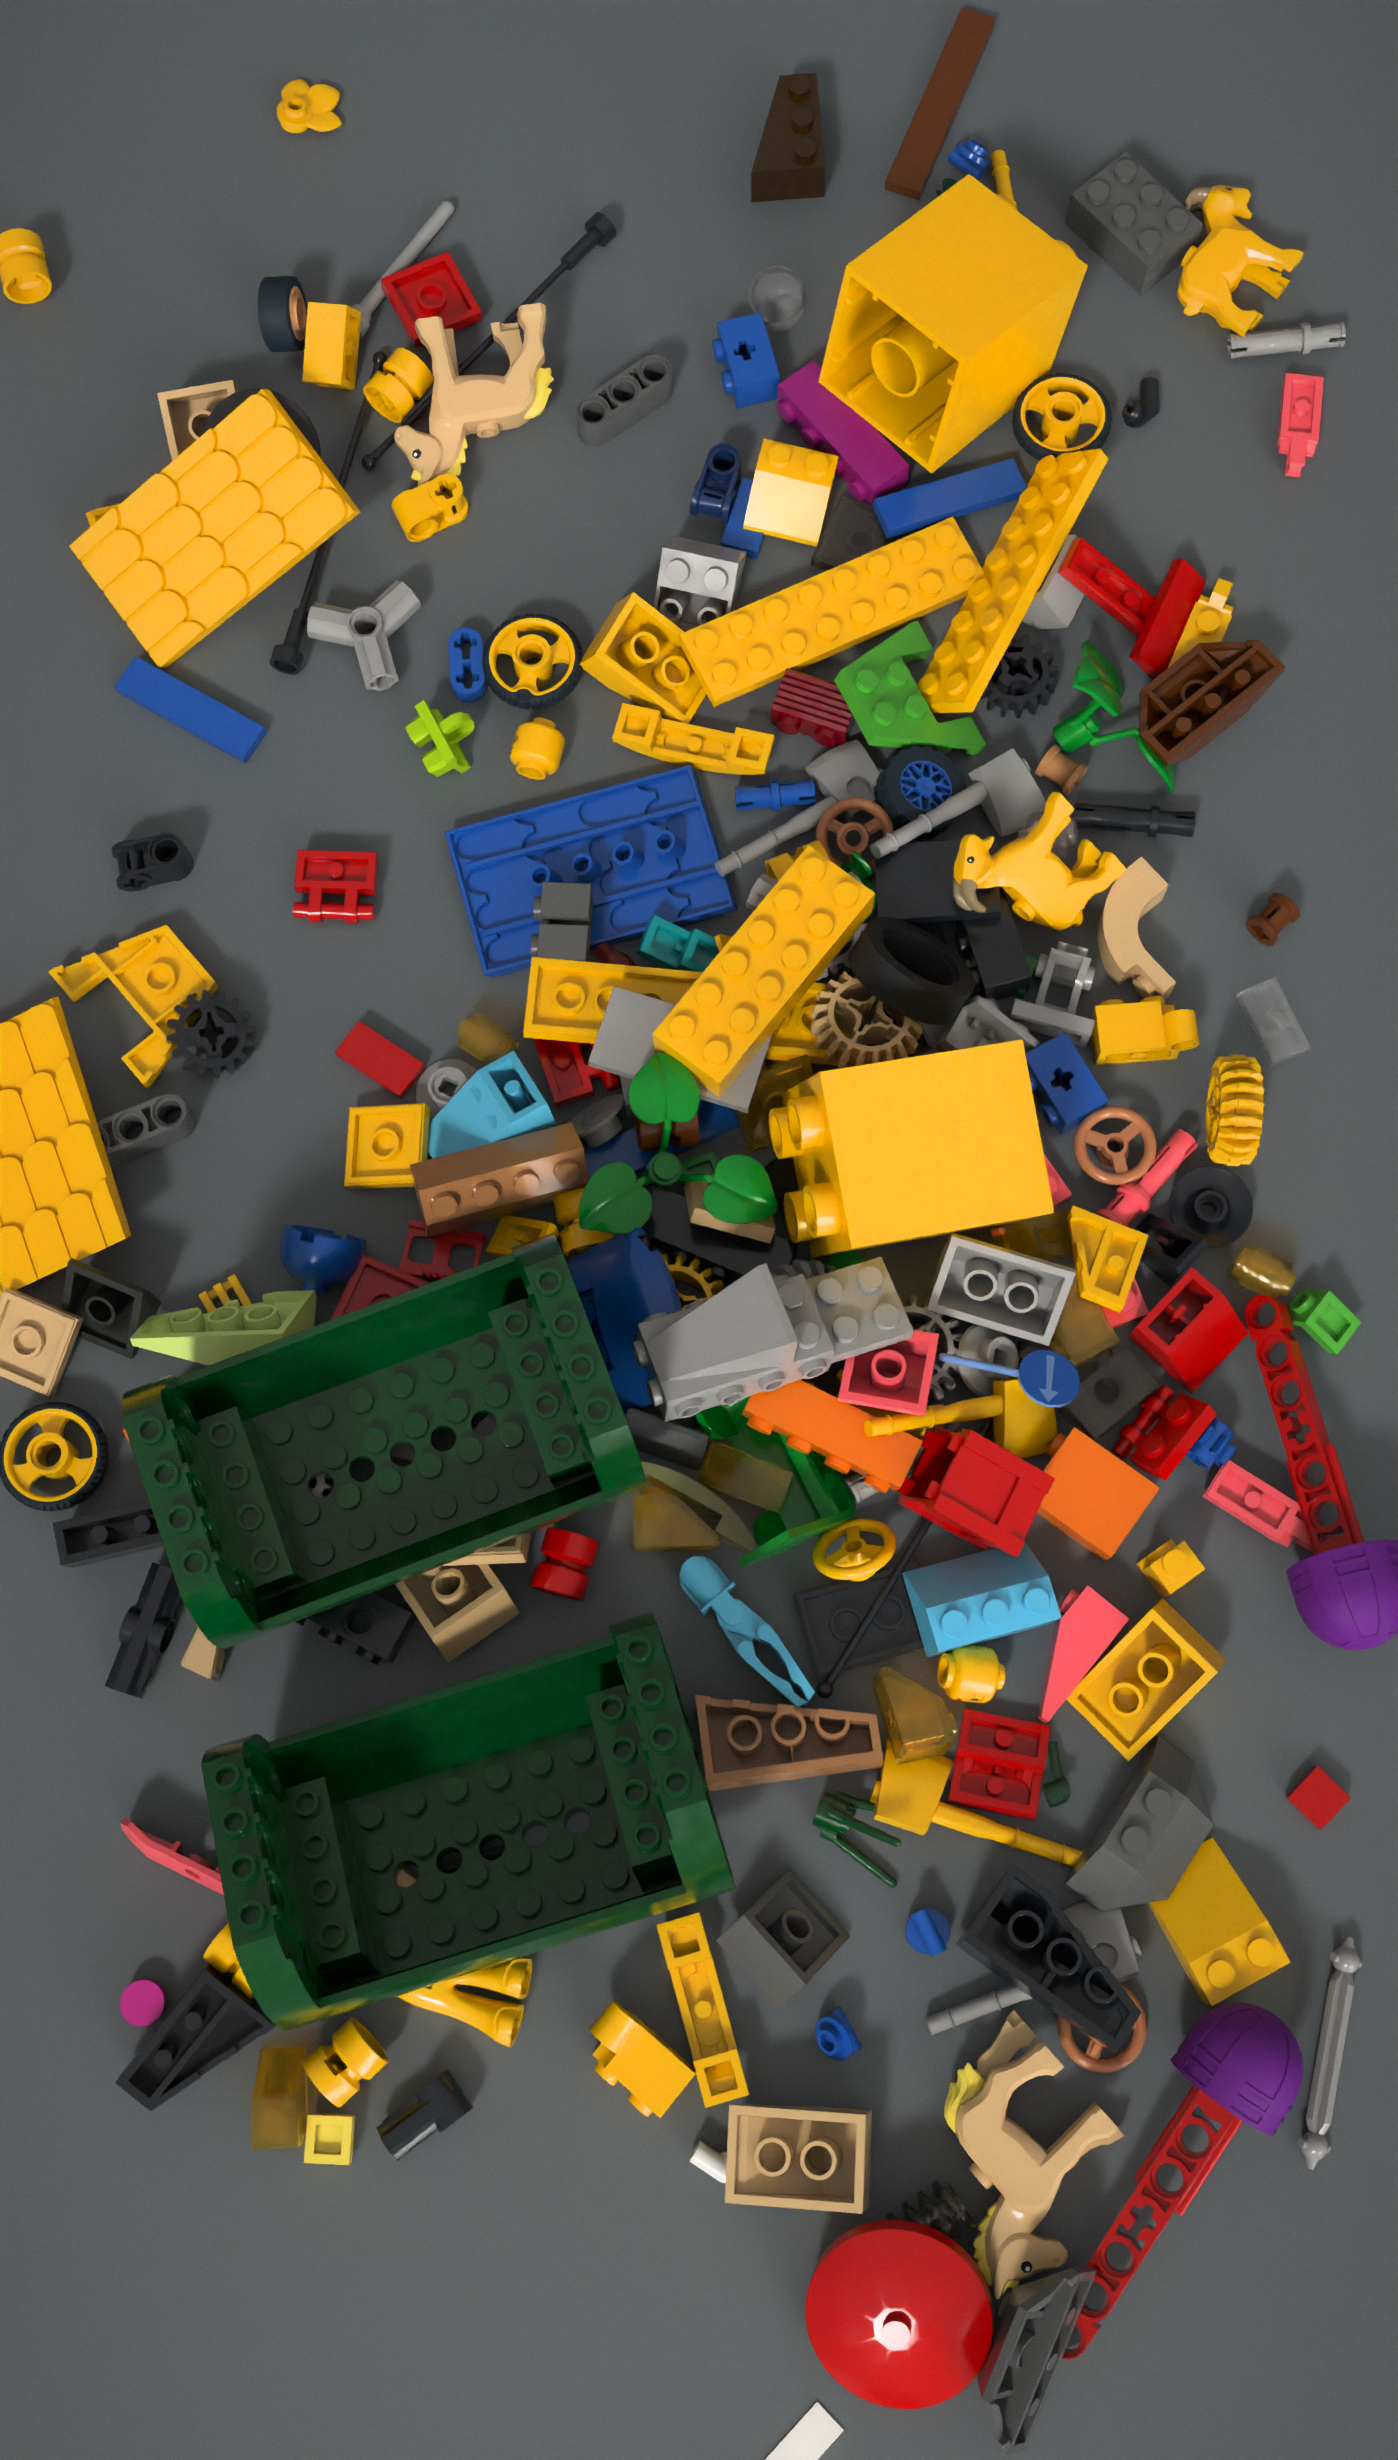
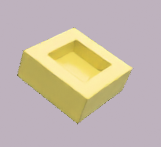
[304,2113,355,2165]

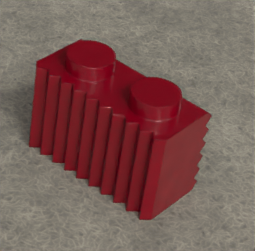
[771,668,855,747]

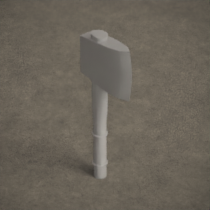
[714,739,882,877]
[870,748,1046,859]
[925,1900,1143,2035]

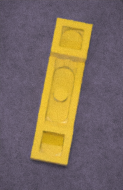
[612,703,775,775]
[656,1912,749,2108]

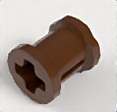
[1245,892,1301,946]

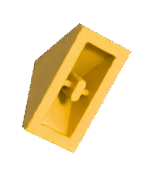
[486,1216,561,1258]

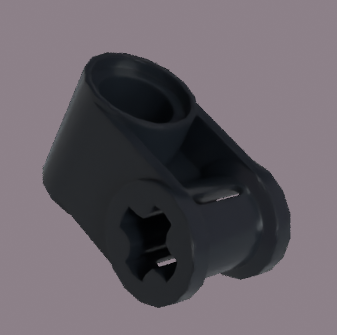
[111,833,194,891]

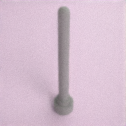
[350,201,454,340]

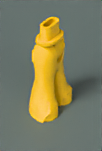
[396,1957,533,2047]

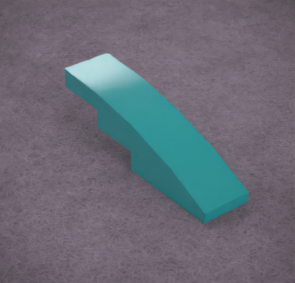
[636,915,719,972]

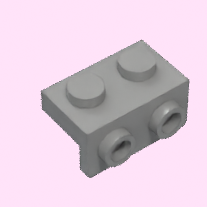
[937,996,1039,1053]

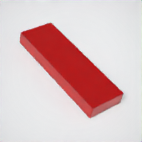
[1058,537,1156,637]
[1129,558,1206,680]

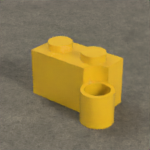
[1090,996,1200,1065]
[589,2000,696,2118]

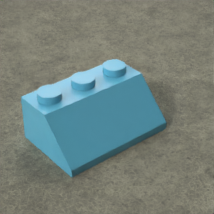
[902,1540,1062,1657]

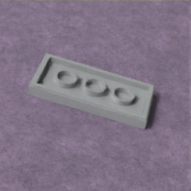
[588,986,773,1113]

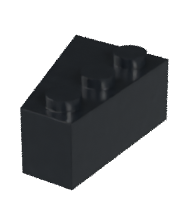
[115,1963,276,2112]

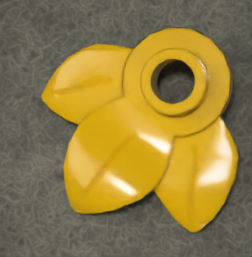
[276,79,342,133]

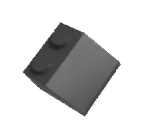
[716,1869,850,2010]

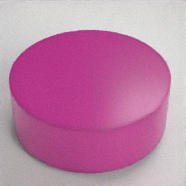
[120,1979,168,2027]

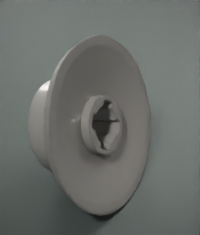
[414,1059,478,1121]
[567,1094,624,1148]
[957,1324,1019,1397]

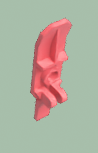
[120,1818,224,1895]

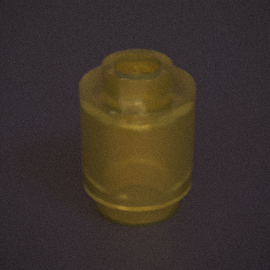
[456,1013,519,1065]
[1230,1245,1297,1298]

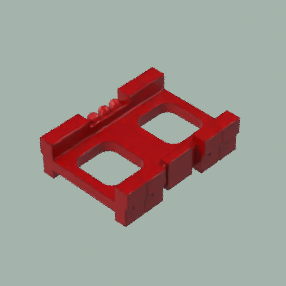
[398,1219,487,1282]

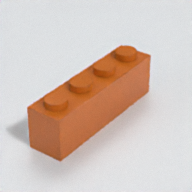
[741,1380,923,1494]

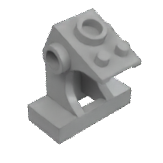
[1009,941,1096,1048]

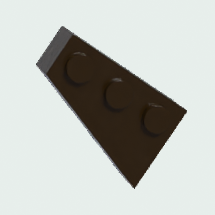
[751,73,825,202]

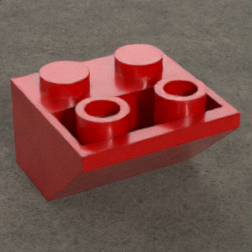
[1128,1267,1248,1394]

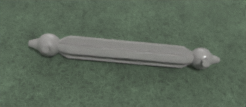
[1297,1936,1362,2170]

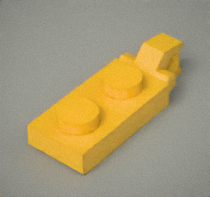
[1168,578,1234,668]

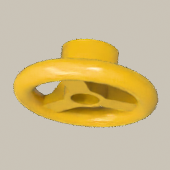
[812,1518,896,1581]

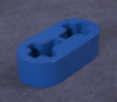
[448,627,487,703]

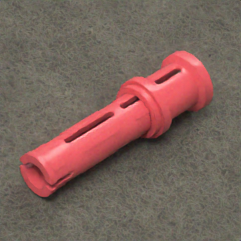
[1095,1129,1198,1227]

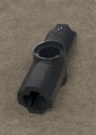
[105,1562,181,1699]

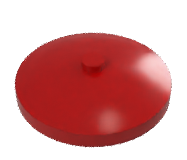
[805,2220,994,2409]

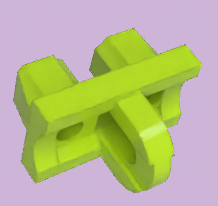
[405,700,475,777]

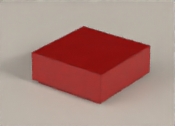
[1285,1766,1351,1830]

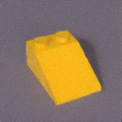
[580,592,706,724]
[1066,1598,1227,1761]
[1148,1837,1291,2006]

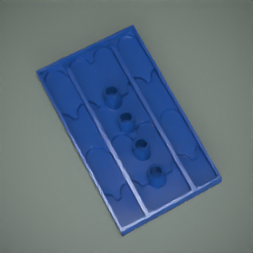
[444,765,739,978]

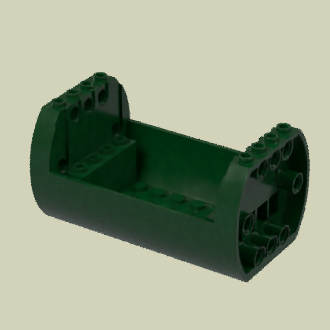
[121,1233,648,1649]
[201,1611,736,2031]

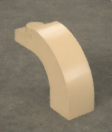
[1097,856,1176,1000]

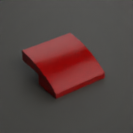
[947,1708,1050,1821]

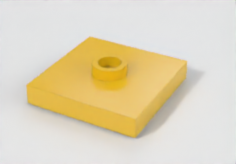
[344,1103,430,1189]

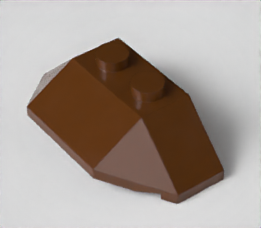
[1139,640,1285,766]

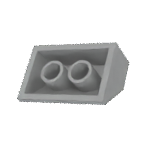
[927,1232,1076,1346]

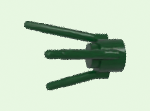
[812,1791,901,1888]

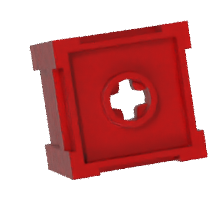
[897,1426,1055,1557]

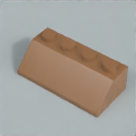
[410,1122,589,1237]

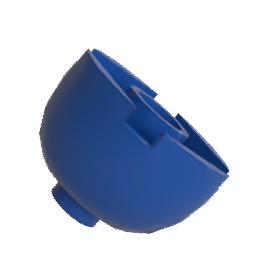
[280,1225,366,1293]

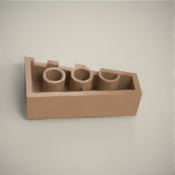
[695,1695,883,1791]

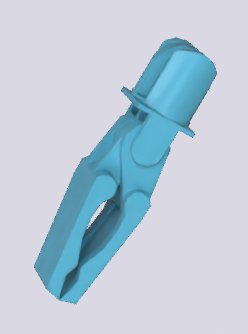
[679,1556,815,1708]

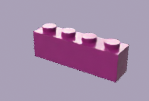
[776,360,909,511]

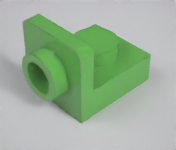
[1288,1288,1362,1355]

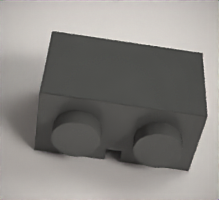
[531,882,594,962]

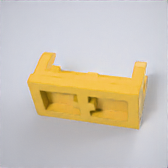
[302,302,361,390]

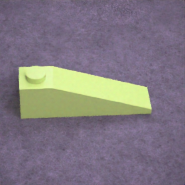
[130,1290,317,1366]

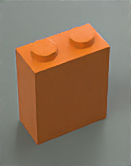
[1035,1427,1160,1562]

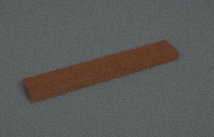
[885,7,996,200]

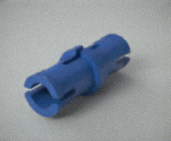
[735,779,816,812]

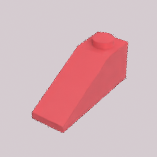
[1037,1585,1129,1724]

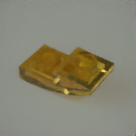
[697,1441,793,1513]

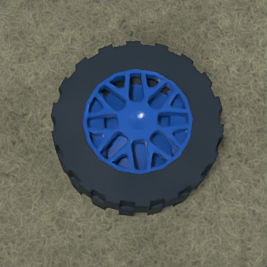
[874,746,967,840]

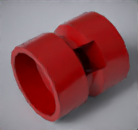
[530,1527,600,1601]

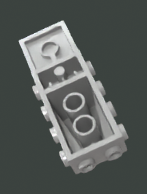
[631,1257,914,1422]

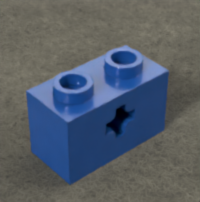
[712,312,780,409]
[1025,1032,1109,1135]

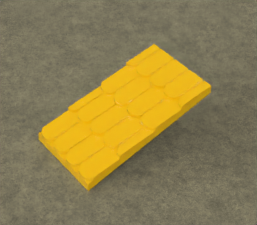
[69,389,361,668]
[0,996,131,1297]

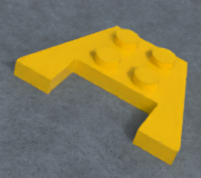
[49,925,219,1089]

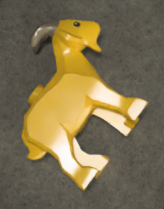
[1177,185,1304,337]
[953,792,1127,931]

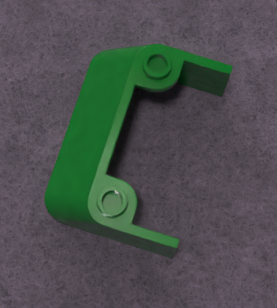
[695,1395,856,1568]

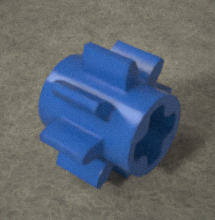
[1186,1418,1237,1470]

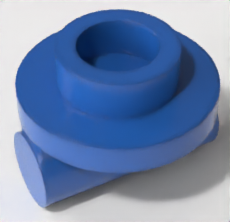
[948,138,990,181]
[905,1907,950,1957]
[815,2006,863,2061]

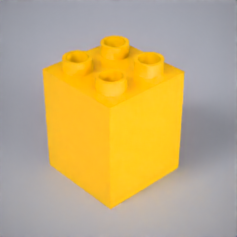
[818,174,1088,473]
[769,1039,1054,1258]

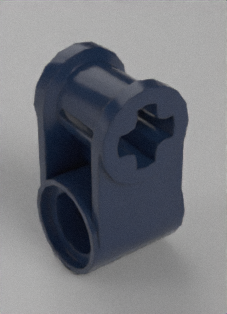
[690,443,742,524]

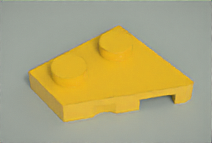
[1067,1205,1149,1313]

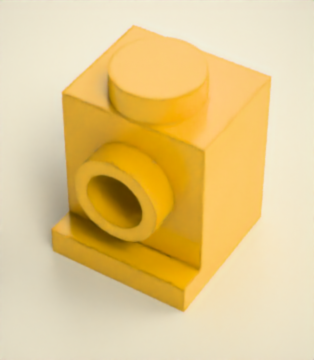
[1136,1539,1205,1599]

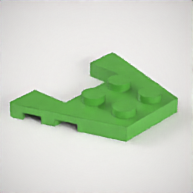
[834,621,986,755]

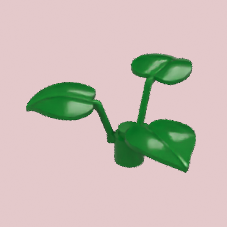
[1053,640,1175,794]
[579,1052,778,1234]

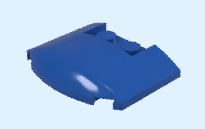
[568,1227,682,1414]

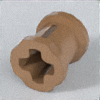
[1035,744,1088,796]

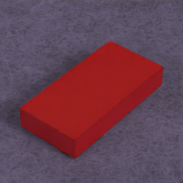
[335,1021,425,1100]

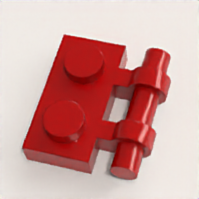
[293,850,379,924]
[533,1038,622,1108]
[1111,1385,1217,1481]

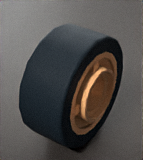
[258,276,308,352]

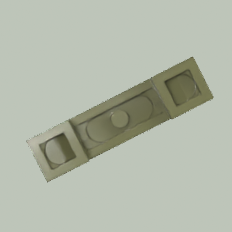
[636,1461,756,1554]

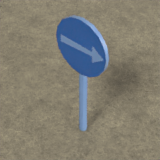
[939,1350,1080,1407]

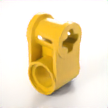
[391,474,469,542]

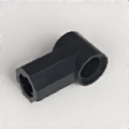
[376,2069,473,2161]

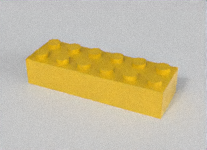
[652,845,875,1098]

